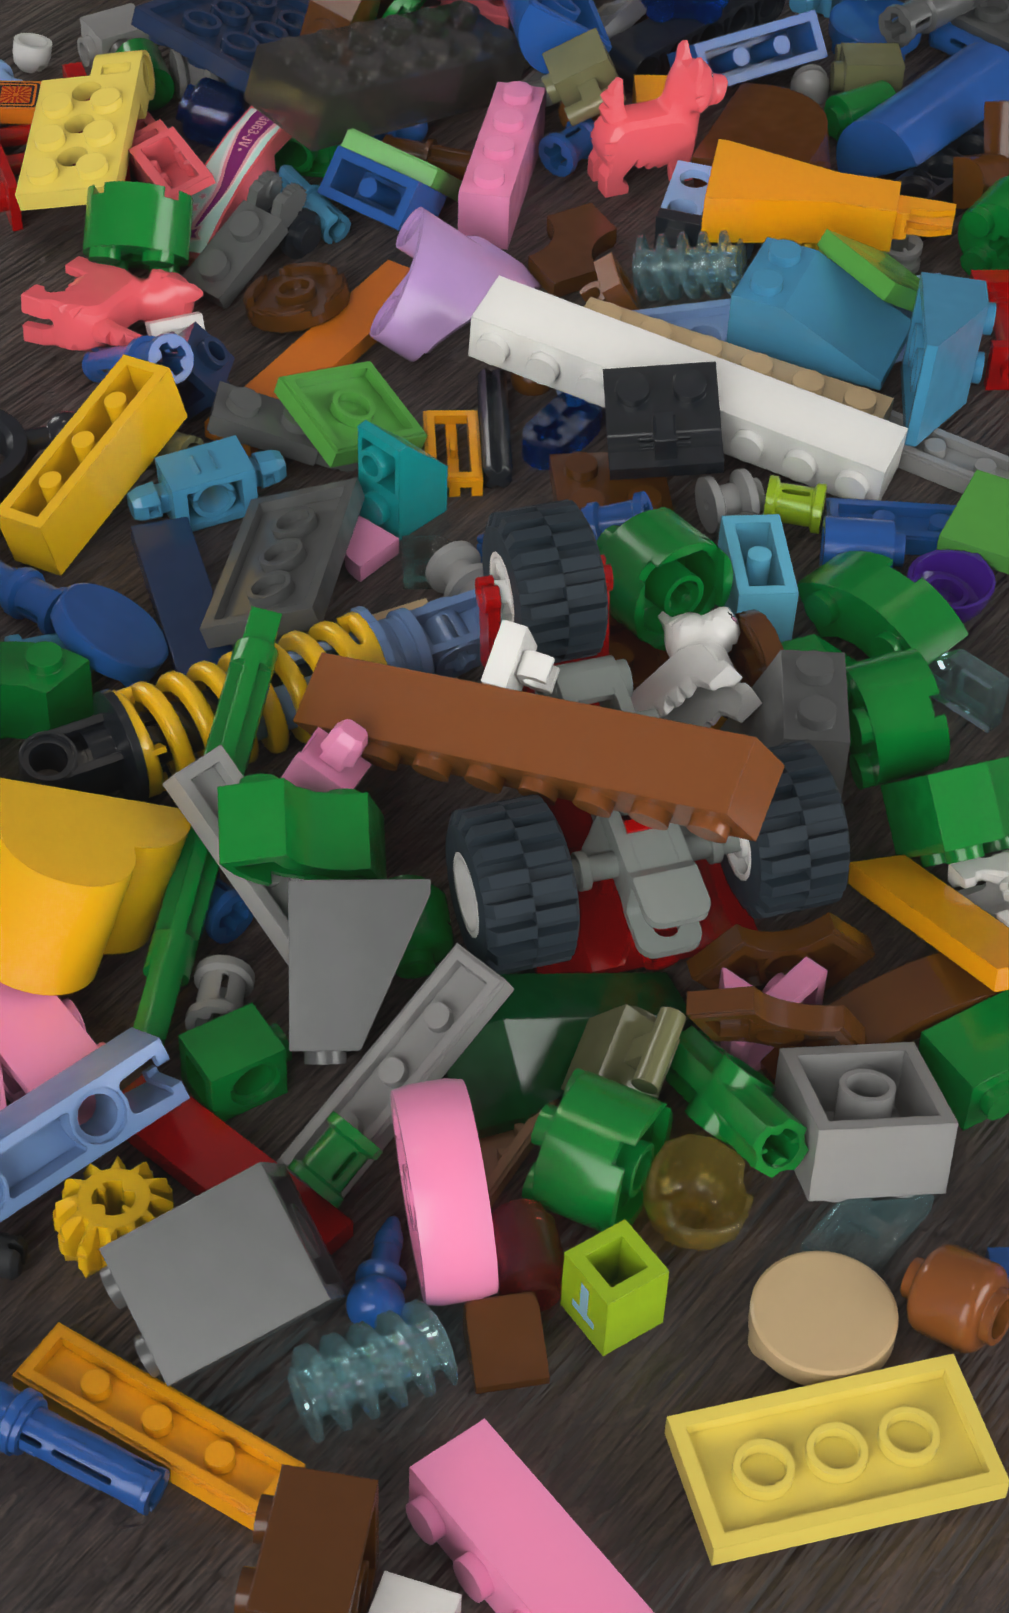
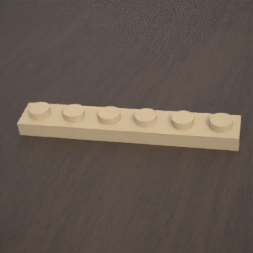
[584,297,894,421]

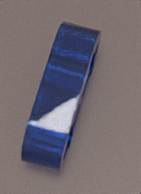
[522,392,602,470]

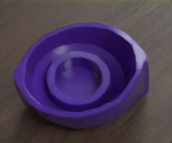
[907,550,996,624]

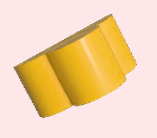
[0,778,191,996]

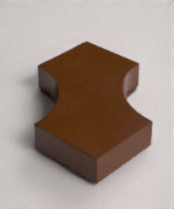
[528,203,617,297]
[686,912,876,992]
[686,986,866,1049]

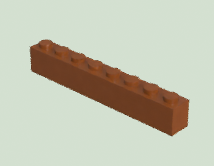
[293,652,785,843]

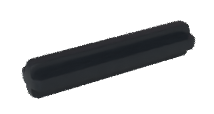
[477,368,513,488]

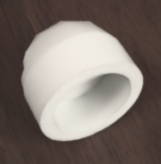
[12,33,52,74]

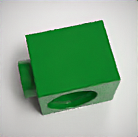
[178,1003,292,1121]

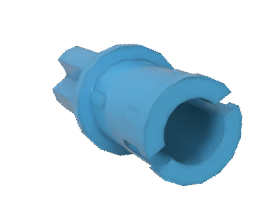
[277,165,351,244]

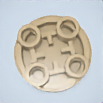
[748,1251,899,1386]

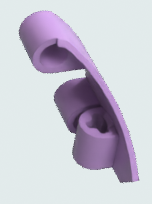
[370,207,541,362]

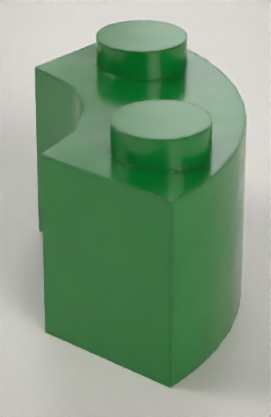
[797,551,969,665]
[0,641,93,740]
[217,774,387,886]

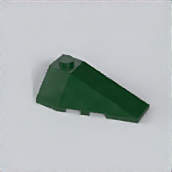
[414,972,693,1139]

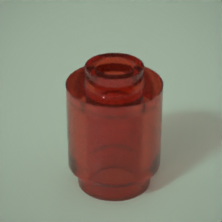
[492,1199,564,1312]

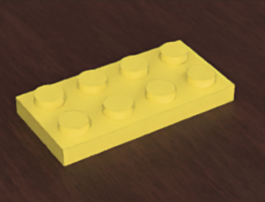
[665,1353,1009,1566]

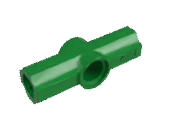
[665,1025,809,1178]

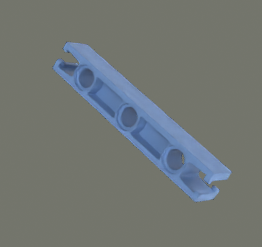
[0,1027,190,1222]

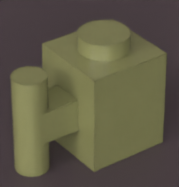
[541,27,627,127]
[830,43,905,94]
[561,1004,686,1099]

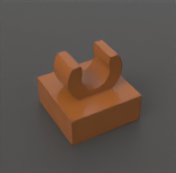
[579,252,642,310]

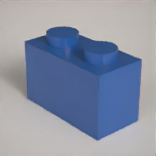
[317,145,447,231]

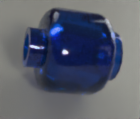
[176,77,247,149]

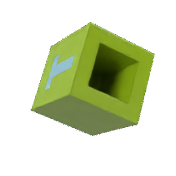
[560,1219,669,1356]

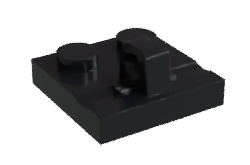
[603,361,724,480]

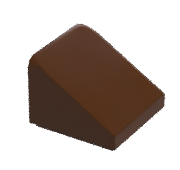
[463,1291,550,1394]

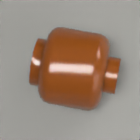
[900,1244,1009,1354]

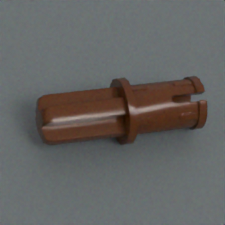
[382,134,472,180]

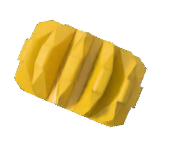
[53,1155,175,1279]

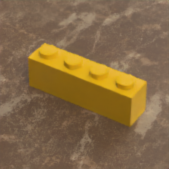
[0,355,188,576]

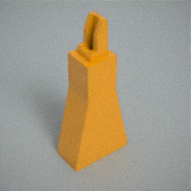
[700,139,957,252]

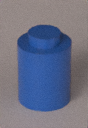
[819,516,906,568]

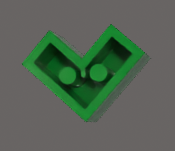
[880,756,1009,868]

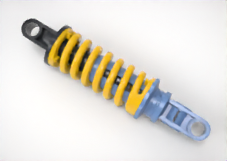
[18,589,483,803]

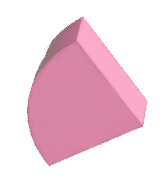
[344,515,399,582]

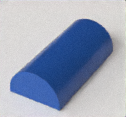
[503,0,612,75]
[836,42,1009,178]

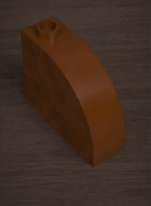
[691,83,831,188]

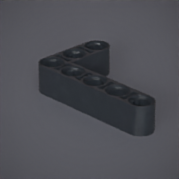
[609,0,785,92]

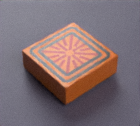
[0,81,42,125]

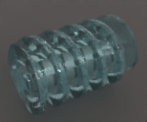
[632,230,747,301]
[288,1299,458,1443]

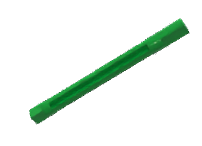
[133,606,282,1047]

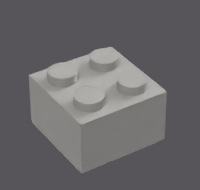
[773,1042,958,1202]

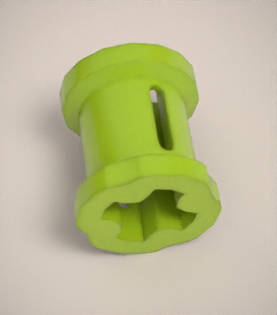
[763,475,827,534]

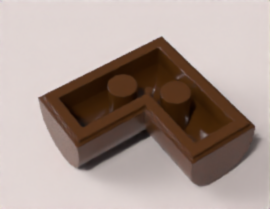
[953,99,1009,209]

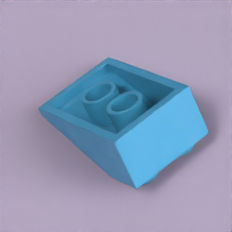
[726,237,911,391]
[900,272,996,447]

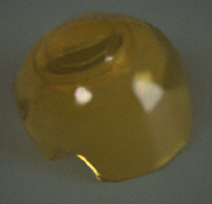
[643,1134,754,1251]

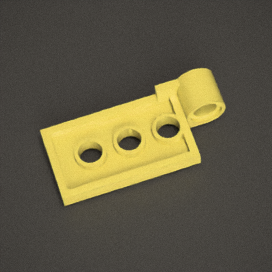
[15,50,155,211]

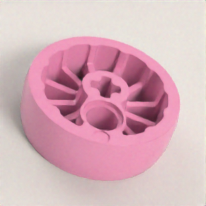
[390,1078,499,1306]

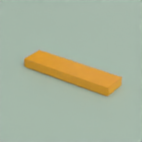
[847,855,1009,992]
[12,1322,306,1531]

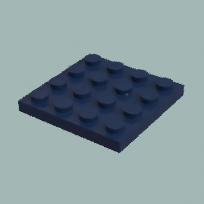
[131,0,399,113]

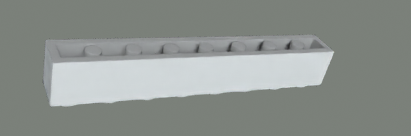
[468,275,908,501]

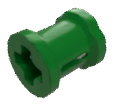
[287,1111,383,1209]

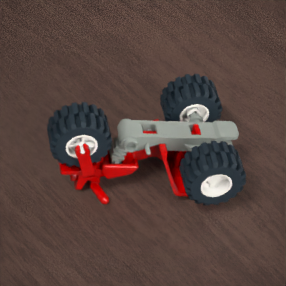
[446,499,850,975]

